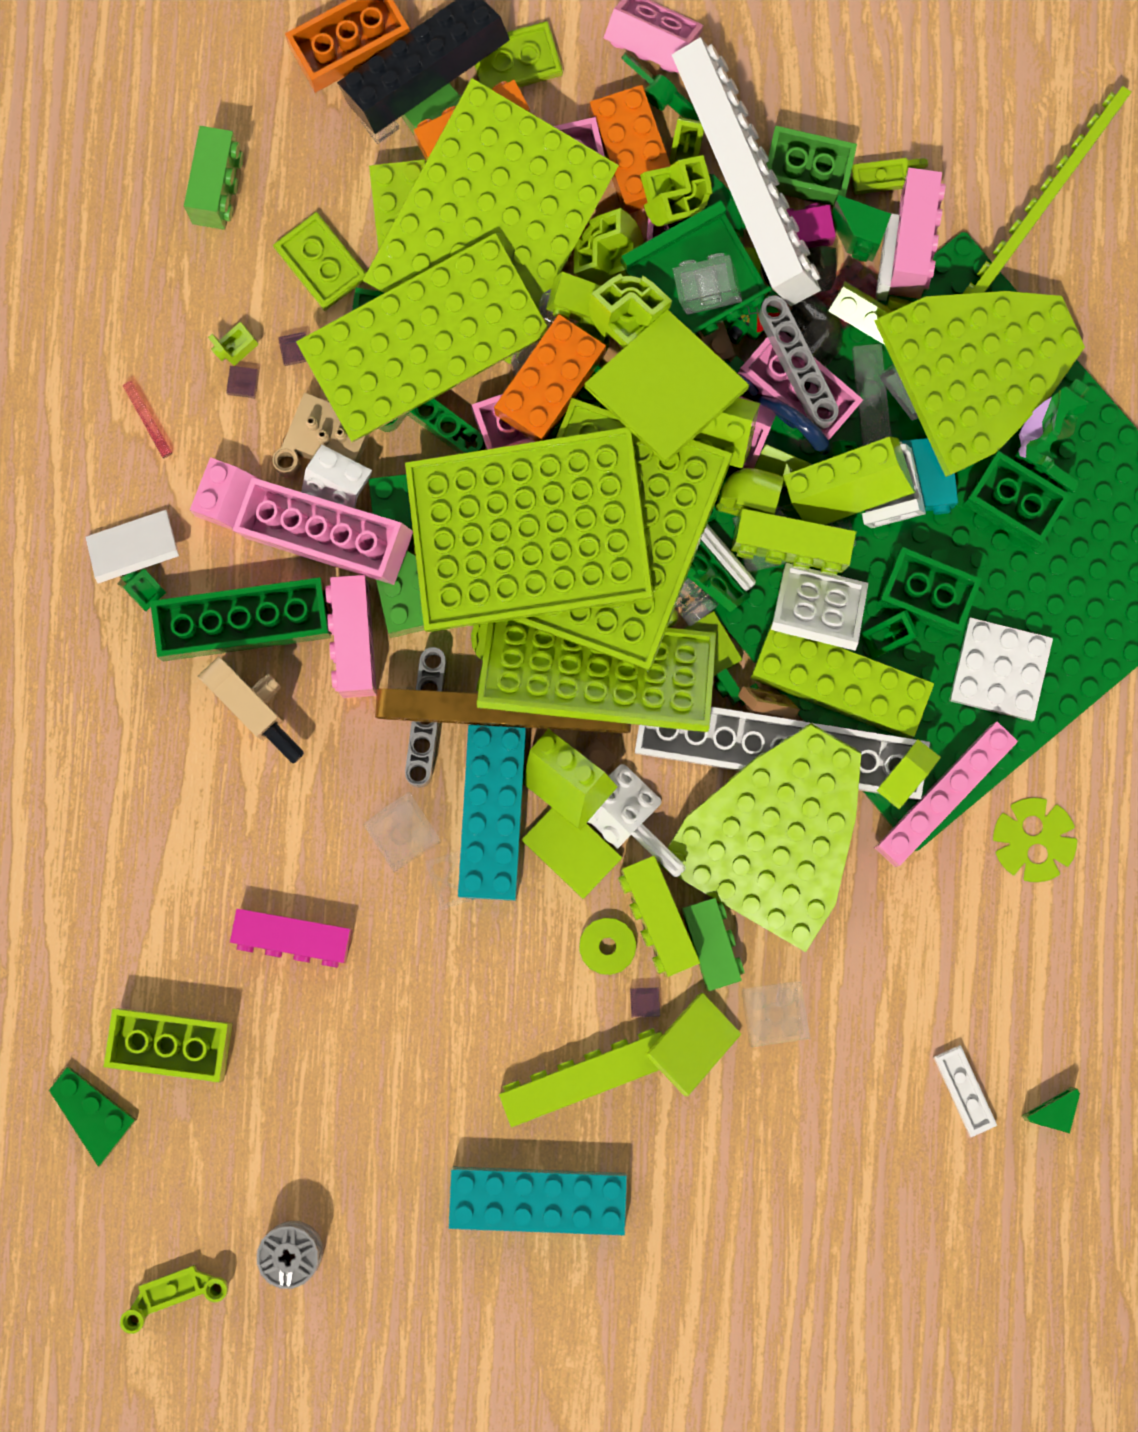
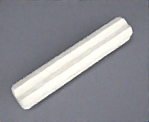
[701,524,756,591]
[631,824,685,877]

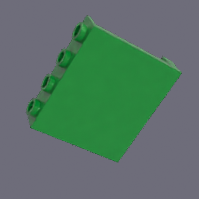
[620,200,772,337]

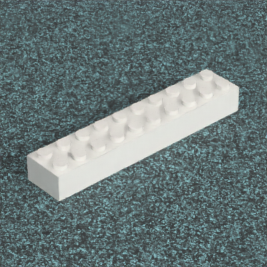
[671,37,821,306]
[635,707,930,800]

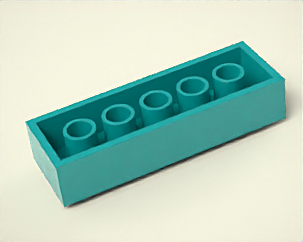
[458,725,526,901]
[449,1166,627,1236]

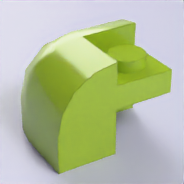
[640,155,712,226]
[574,208,644,286]
[589,274,672,348]
[716,468,784,516]

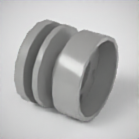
[257,1221,323,1289]

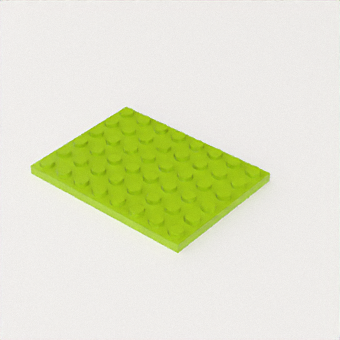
[362,78,619,364]
[513,398,733,671]
[405,427,654,632]

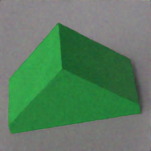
[862,610,919,659]
[1021,1087,1080,1134]

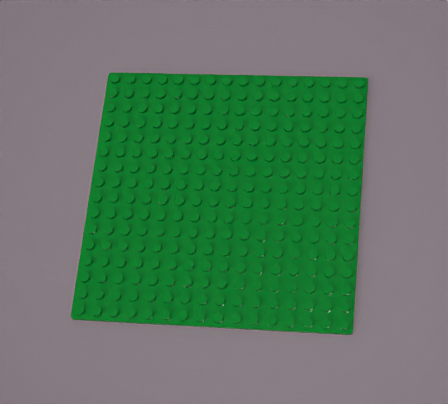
[685,232,1138,851]

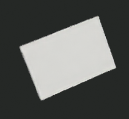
[86,510,179,583]

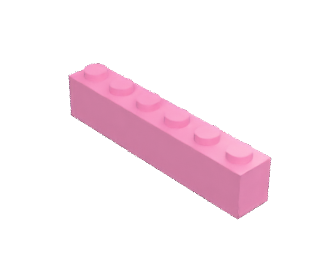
[874,722,1018,867]

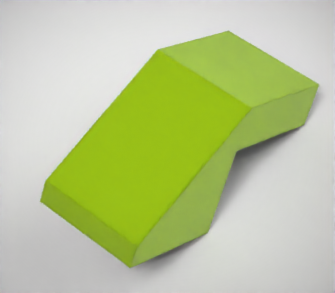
[876,739,941,809]

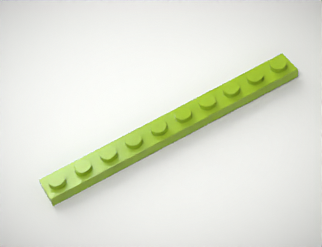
[963,86,1131,294]

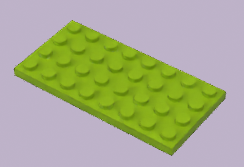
[296,233,549,443]
[477,620,716,732]

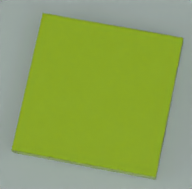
[584,309,749,464]

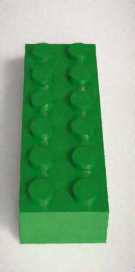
[150,577,331,662]

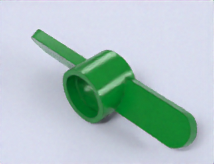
[621,52,700,121]

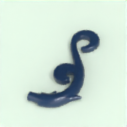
[738,374,830,455]

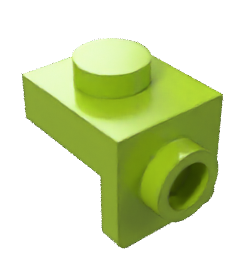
[208,322,259,366]

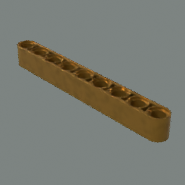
[375,688,631,733]

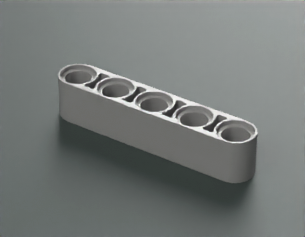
[758,296,839,429]
[405,647,447,788]

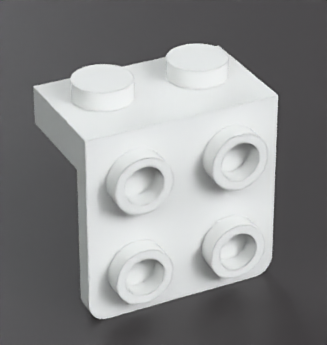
[301,445,372,509]
[588,764,661,849]

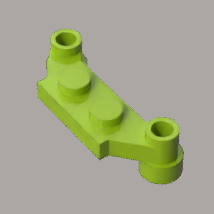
[120,1265,229,1334]

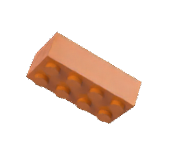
[285,0,410,93]
[589,85,671,214]
[494,314,606,442]

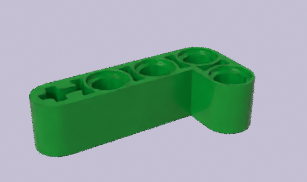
[379,398,484,454]

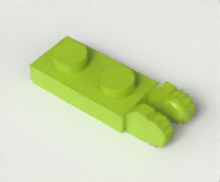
[851,158,929,195]

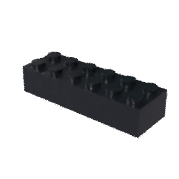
[337,0,510,134]

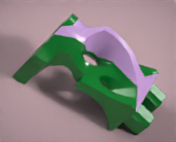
[1014,379,1090,493]

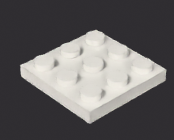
[771,563,868,651]
[949,618,1053,721]

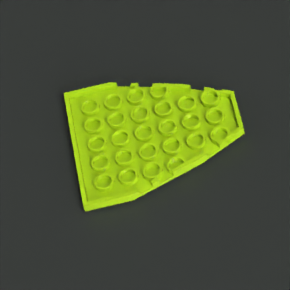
[874,291,1085,477]
[658,723,861,952]

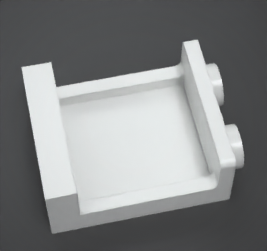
[862,442,926,528]

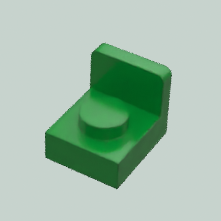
[117,568,167,612]

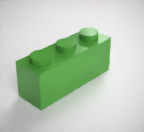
[681,898,745,991]

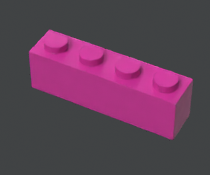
[230,908,353,968]

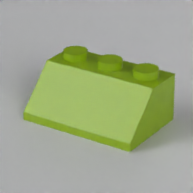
[523,729,618,830]

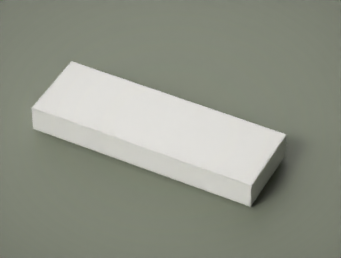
[876,214,899,301]
[933,1045,997,1137]

